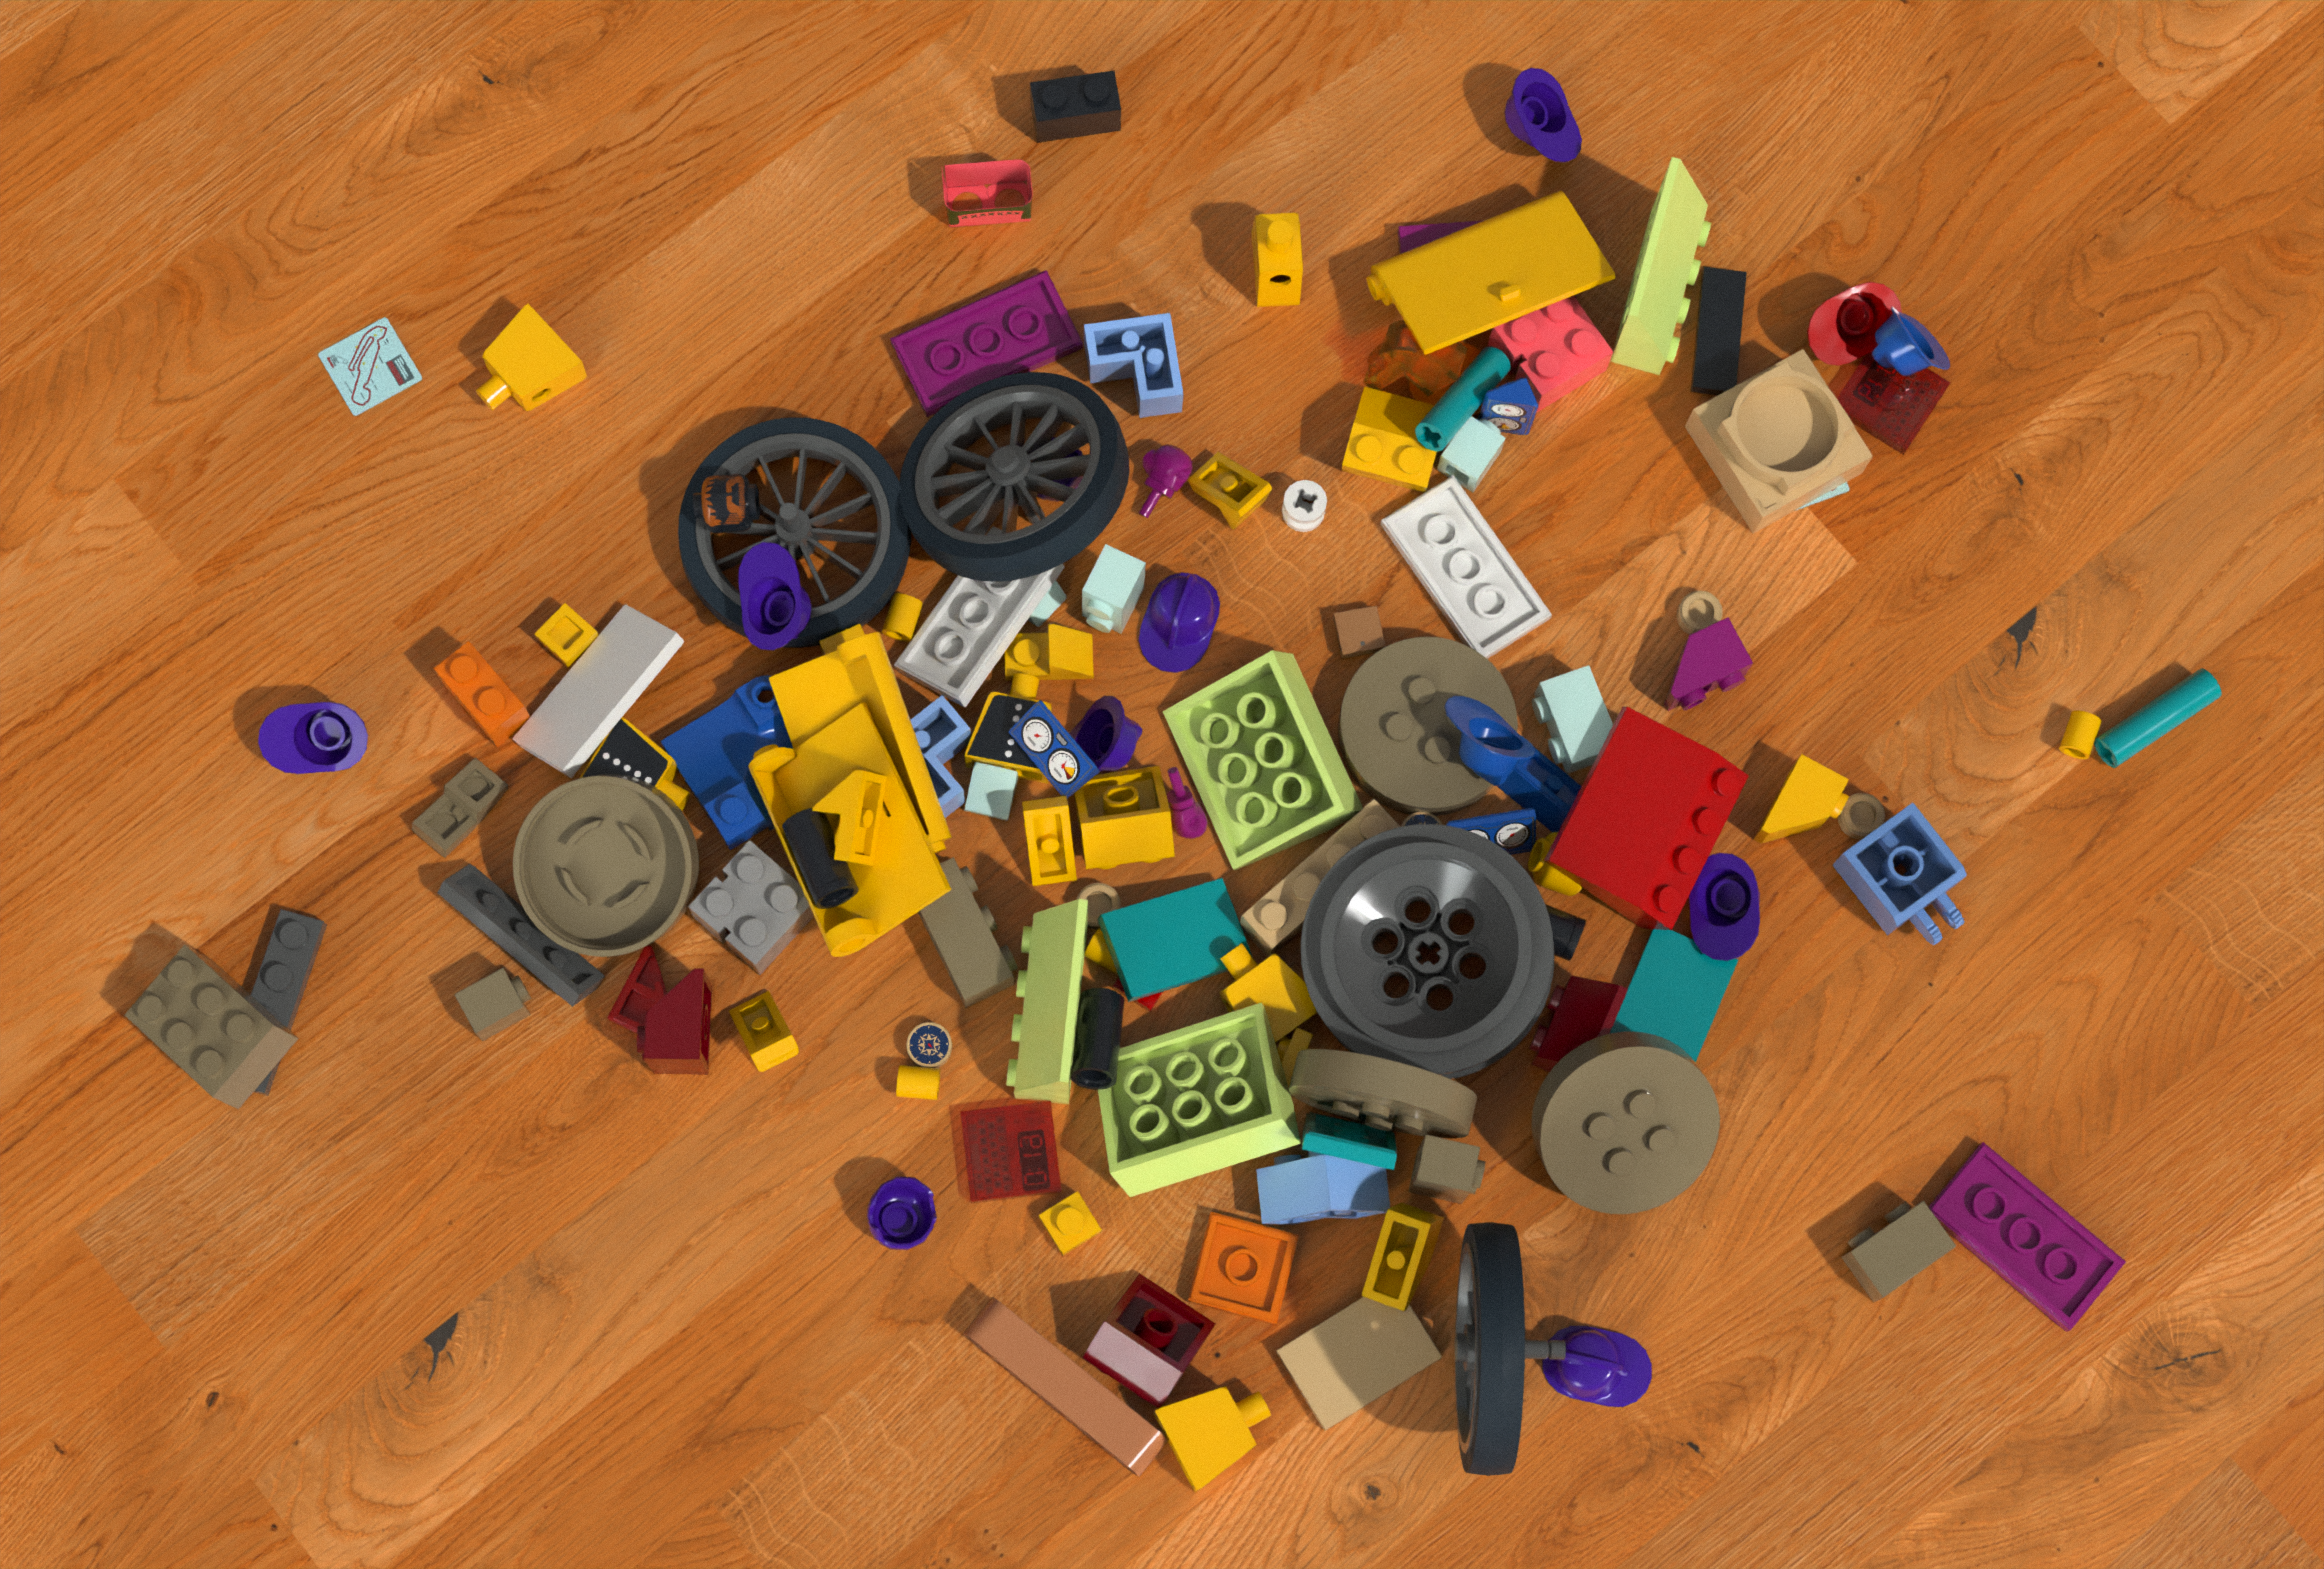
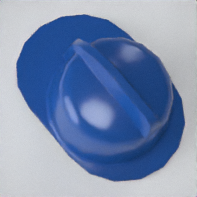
[1872,306,1950,376]
[1444,696,1536,786]

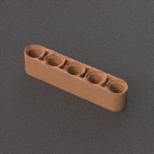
[963,1297,1169,1477]

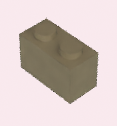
[1408,1135,1485,1204]
[1841,1201,1956,1303]

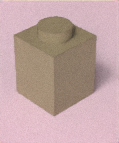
[454,968,532,1041]

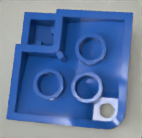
[661,675,793,850]

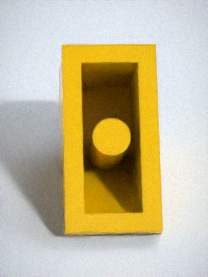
[1753,754,1849,844]
[1361,1202,1444,1311]

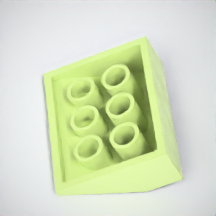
[1610,157,1711,375]
[1163,650,1363,870]
[1006,899,1088,1105]
[1098,1003,1301,1197]

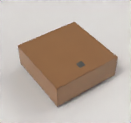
[1333,605,1386,659]

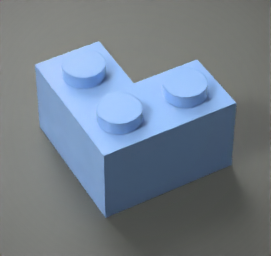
[1084,313,1184,418]
[911,695,971,818]
[1256,1151,1390,1225]

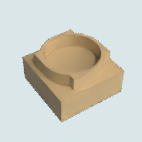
[1685,349,1873,534]

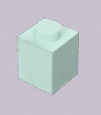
[1437,416,1506,493]

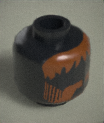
[693,474,760,533]

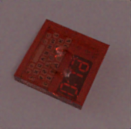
[1837,351,1951,455]
[960,1101,1062,1204]

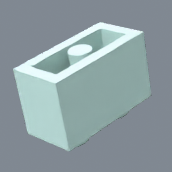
[1082,544,1146,634]
[1532,665,1613,774]

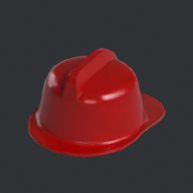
[1807,282,1902,366]

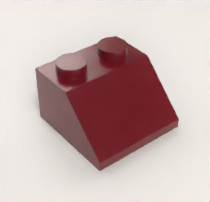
[637,968,712,1075]
[1529,975,1628,1072]
[1082,1273,1216,1409]

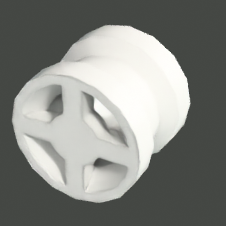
[1282,480,1327,532]

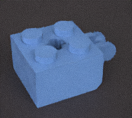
[1832,803,1967,945]

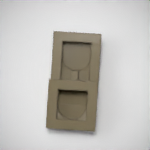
[412,757,508,858]

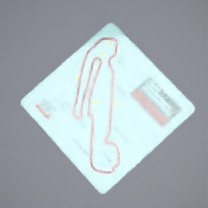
[318,317,422,416]

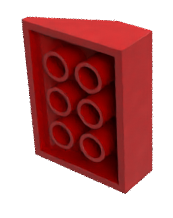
[1544,706,1749,930]

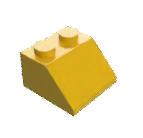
[1341,386,1437,493]
[1074,766,1175,869]

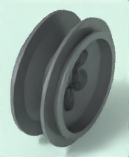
[1301,824,1555,1079]

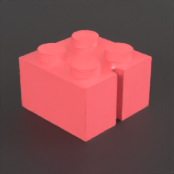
[1488,295,1613,412]

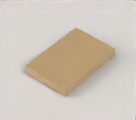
[1276,1297,1442,1431]

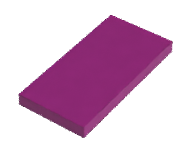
[890,270,1083,417]
[1928,1142,2126,1332]

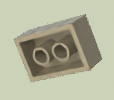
[125,945,299,1110]

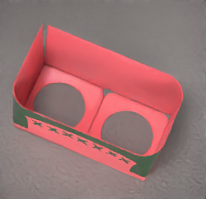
[941,159,1033,228]

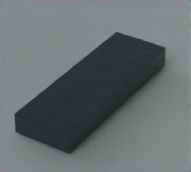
[1690,267,1747,395]

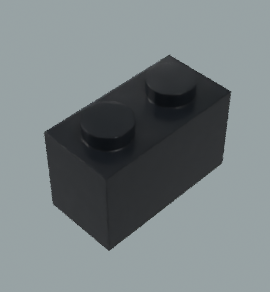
[1030,71,1121,143]

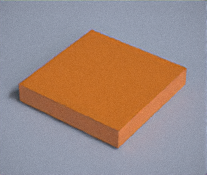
[1187,1212,1299,1325]

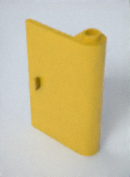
[1366,190,1615,355]
[769,632,952,853]
[748,702,952,957]

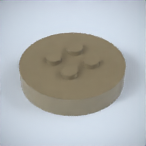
[1338,637,1518,816]
[513,774,699,957]
[1532,1032,1720,1214]
[1289,1049,1477,1138]

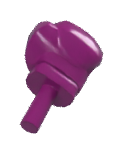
[1139,444,1192,518]
[1167,767,1207,839]

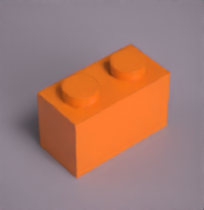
[433,641,530,748]

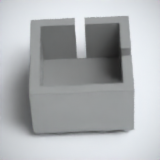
[688,840,814,975]

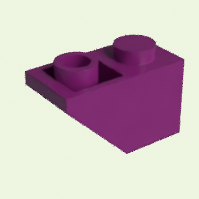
[1664,617,1753,711]

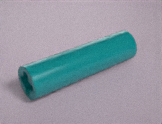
[1415,347,1511,451]
[2094,668,2222,768]

